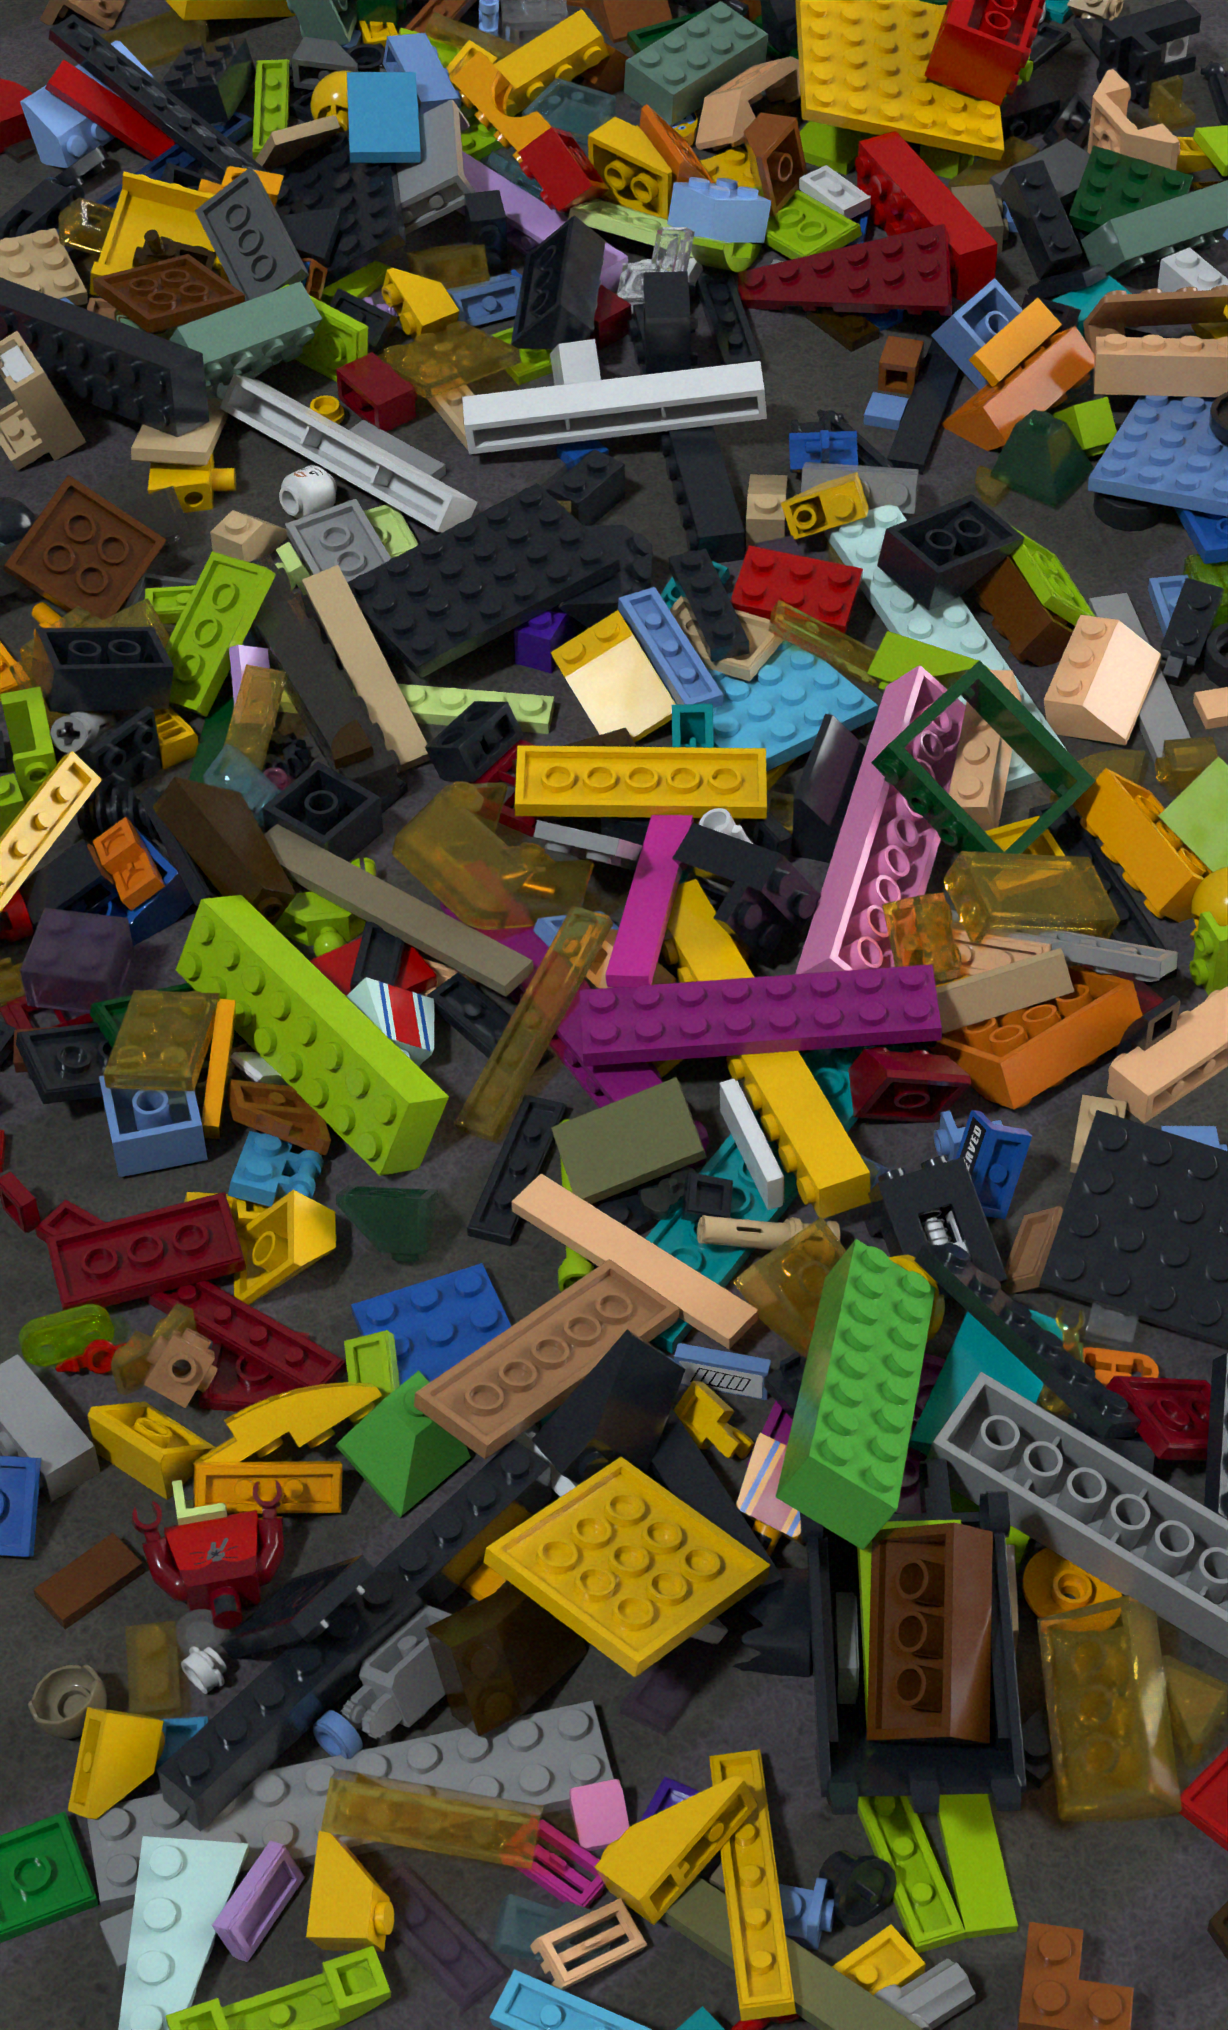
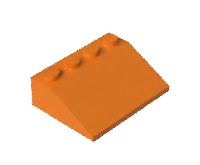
[927,965,1142,1110]

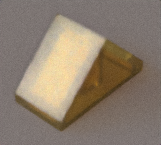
[1153,1655,1228,1769]

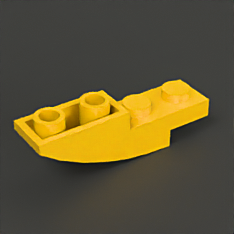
[192,1382,382,1464]

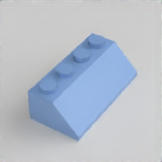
[20,41,154,168]

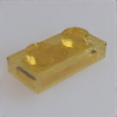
[125,1620,183,1719]

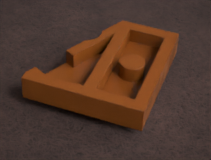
[226,1079,331,1155]

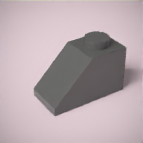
[292,37,358,90]

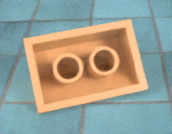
[1044,615,1161,745]

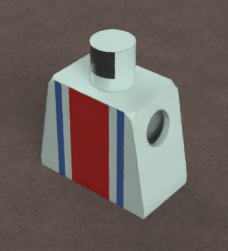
[346,977,434,1067]

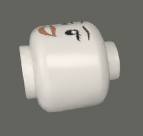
[279,465,337,519]

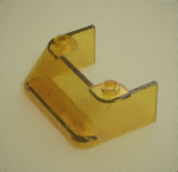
[392,781,594,930]

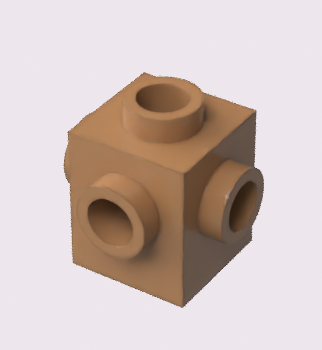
[144,1328,218,1408]

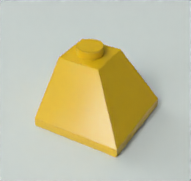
[234,1190,337,1305]

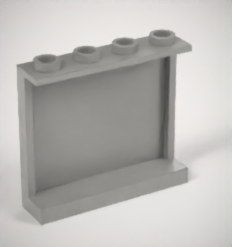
[396,99,475,235]

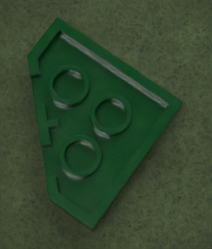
[1068,145,1193,233]

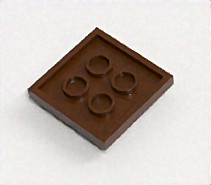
[93,254,245,334]
[3,475,166,628]

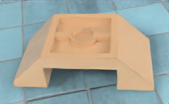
[695,56,801,151]
[1087,69,1180,170]

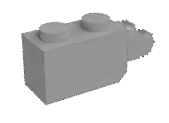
[341,1605,452,1739]

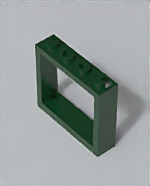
[871,660,1096,884]

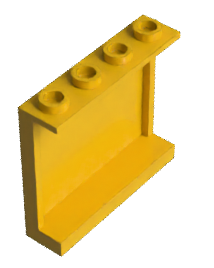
[90,172,232,296]

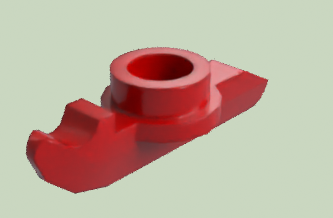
[55,1338,144,1374]

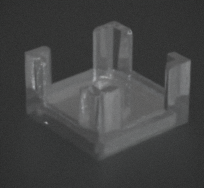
[500,0,568,53]

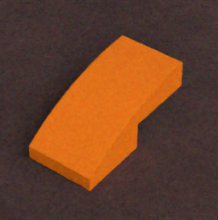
[92,817,165,911]

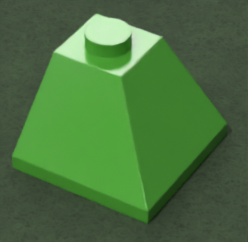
[336,1370,471,1518]

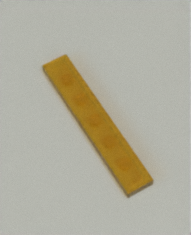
[454,906,613,1143]

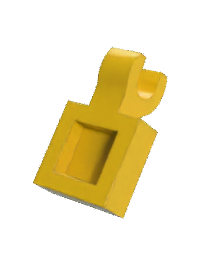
[674,1381,755,1459]

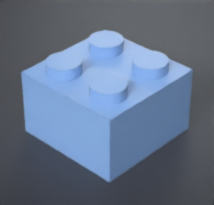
[667,177,771,243]

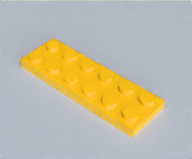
[515,746,767,819]

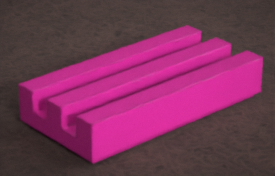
[501,1813,606,1916]

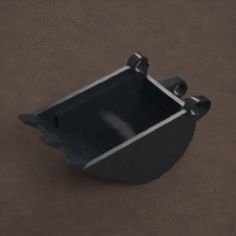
[800,1459,1026,1815]

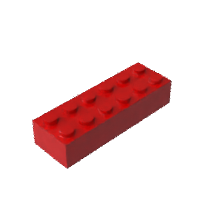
[855,131,998,304]

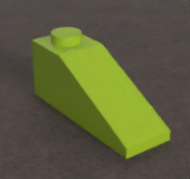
[867,631,991,693]

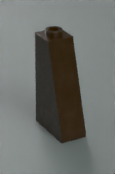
[153,777,296,925]

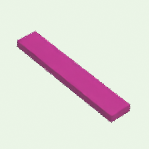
[605,815,694,988]

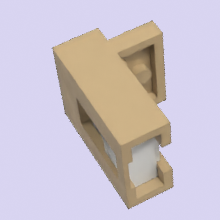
[0,331,86,471]

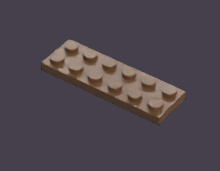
[414,1259,680,1459]

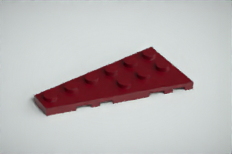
[738,224,952,316]

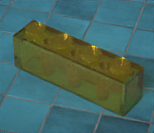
[321,1769,544,1869]

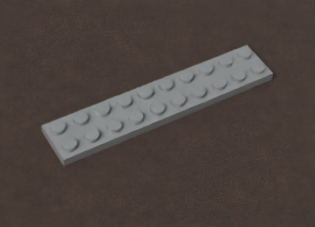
[87,1700,614,1911]

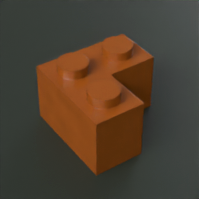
[1017,1922,1134,2030]

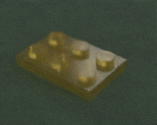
[103,990,220,1091]

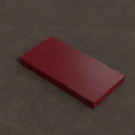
[46,1192,247,1317]

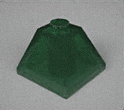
[990,409,1093,507]
[335,1185,438,1261]

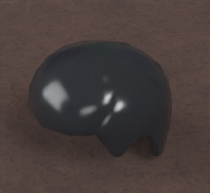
[0,497,36,550]

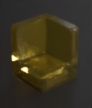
[1148,75,1196,132]

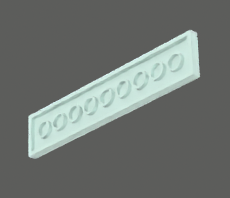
[824,504,1067,792]

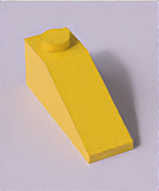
[594,1775,758,1925]

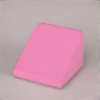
[569,1779,630,1852]

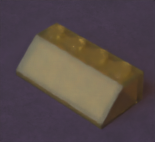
[1037,1595,1182,1822]

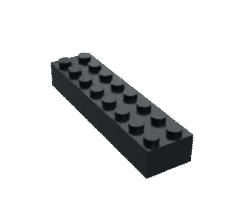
[0,277,210,437]

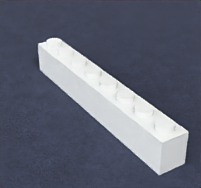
[462,361,767,455]
[220,374,478,533]

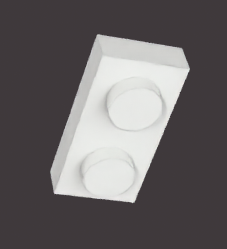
[799,165,871,219]

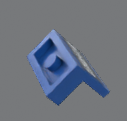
[955,1110,1032,1219]

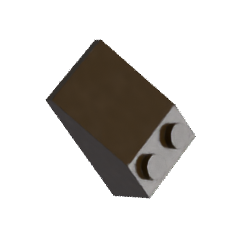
[425,1584,587,1737]

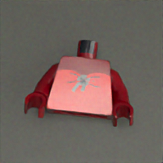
[132,1480,285,1629]

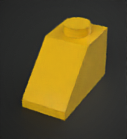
[67,1707,165,1819]
[306,1830,394,1952]

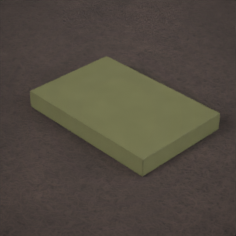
[551,1077,707,1204]

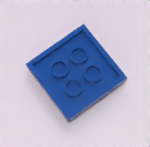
[351,1263,511,1385]

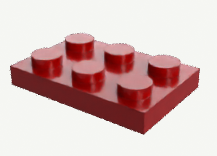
[730,545,863,637]

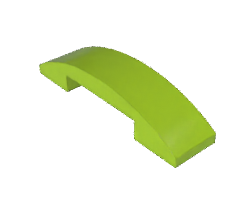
[689,236,762,272]
[166,1945,391,2030]

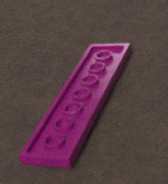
[579,964,942,1066]

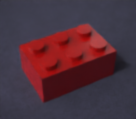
[518,127,610,213]

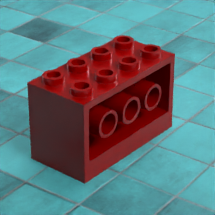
[924,0,1046,106]

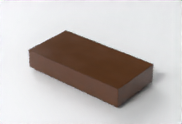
[33,1533,144,1630]

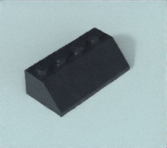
[511,215,606,350]

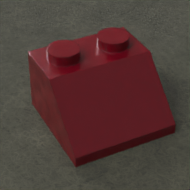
[848,1047,971,1123]

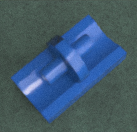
[789,430,858,473]

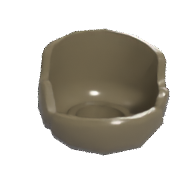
[28,1665,107,1740]

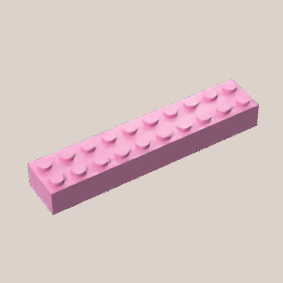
[795,665,966,974]

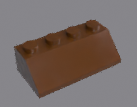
[970,554,1075,667]
[867,1522,993,1745]

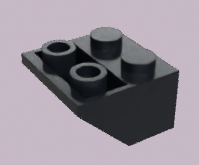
[75,706,162,799]

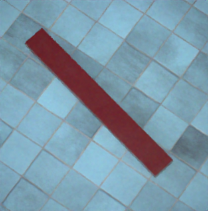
[35,1199,347,1389]

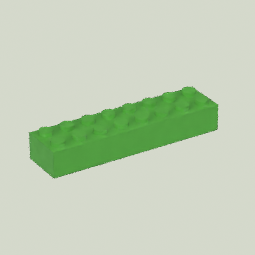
[776,1239,936,1550]

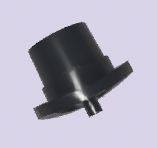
[819,1850,897,1926]

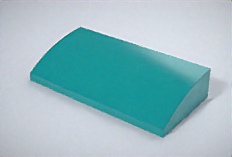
[908,1309,1068,1456]

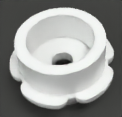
[181,1646,227,1694]

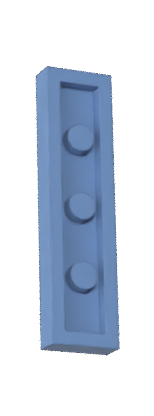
[618,587,723,708]

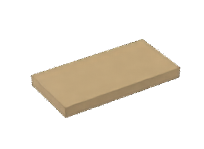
[131,398,229,466]

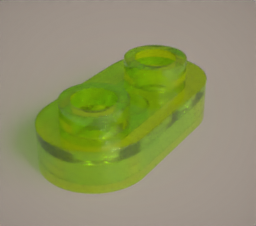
[18,1304,114,1366]

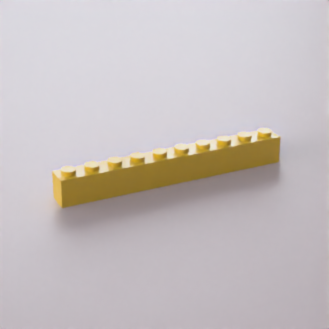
[661,879,871,1220]

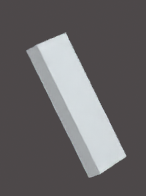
[720,1079,784,1210]

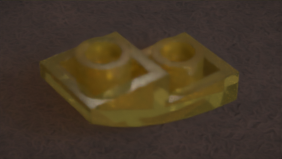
[111,1303,198,1396]

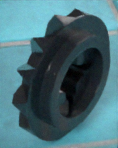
[244,730,309,782]

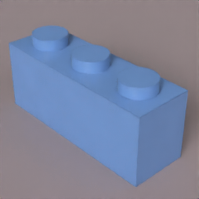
[383,33,461,116]

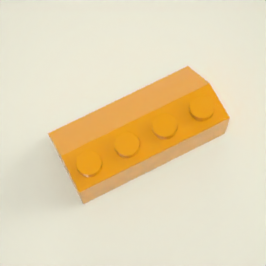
[1073,768,1212,923]

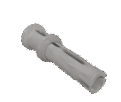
[50,711,116,753]

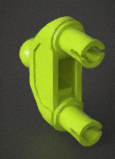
[273,858,376,957]

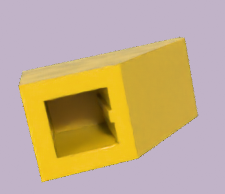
[382,268,460,346]
[781,472,869,540]

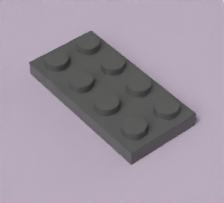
[195,168,309,302]

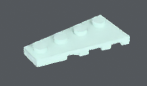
[118,1836,249,2030]

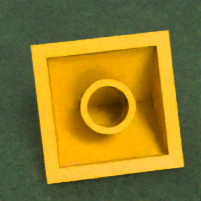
[88,1401,216,1500]

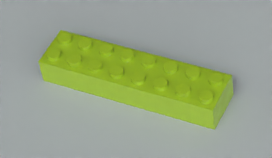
[176,895,449,1176]

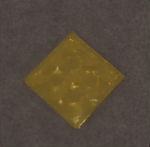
[377,321,521,399]

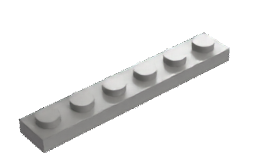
[921,908,1178,982]

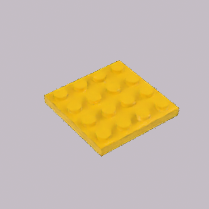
[484,1457,771,1677]

